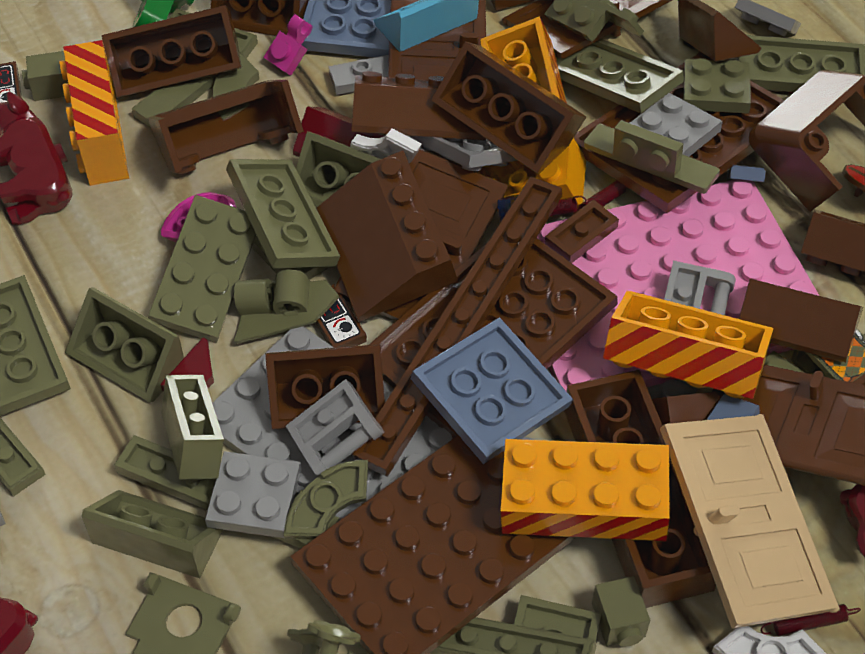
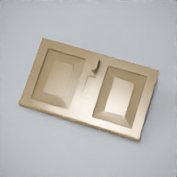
[660,414,840,629]

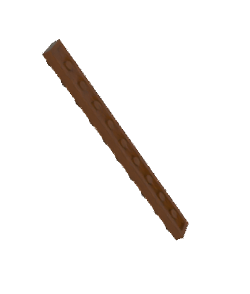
[352,176,562,477]

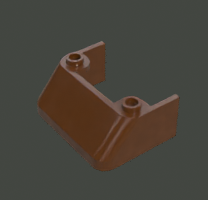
[749,70,865,212]
[148,80,304,175]

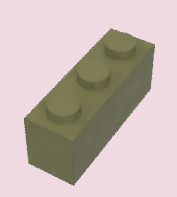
[161,375,224,481]

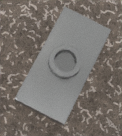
[328,55,389,95]

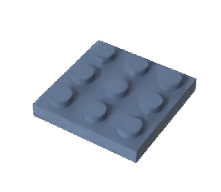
[301,0,391,57]
[410,317,573,464]

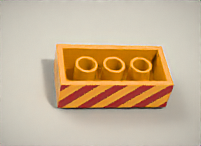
[480,16,567,103]
[59,40,129,186]
[603,290,773,399]
[501,439,670,541]

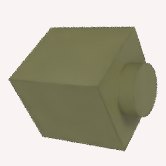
[22,51,68,101]
[592,576,650,647]

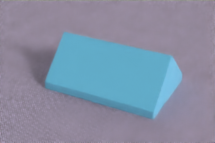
[374,0,479,52]

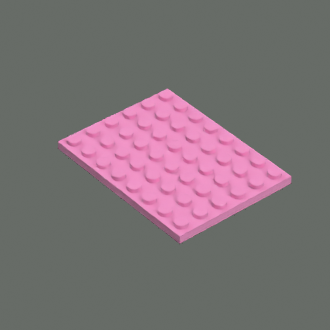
[537,179,819,390]

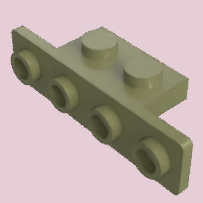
[545,0,644,42]
[584,120,720,194]

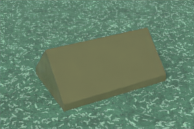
[296,131,381,207]
[65,287,184,403]
[82,490,223,579]

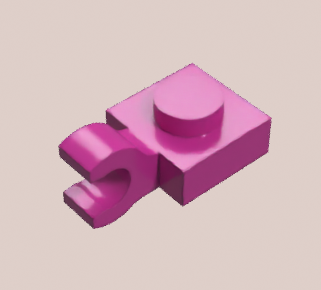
[264,14,313,75]

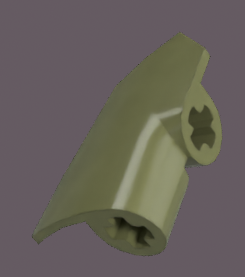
[234,269,339,344]

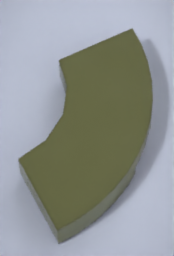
[213,53,259,120]
[284,460,368,539]

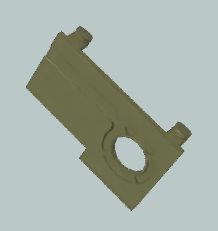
[126,572,241,654]

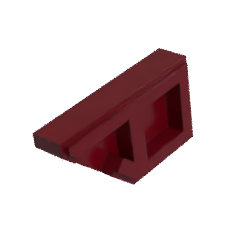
[161,337,214,392]

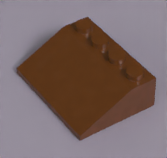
[316,150,458,322]

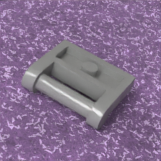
[664,260,736,315]
[286,379,385,477]

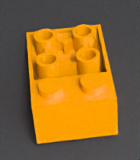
[478,138,586,217]

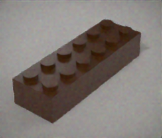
[564,370,716,608]

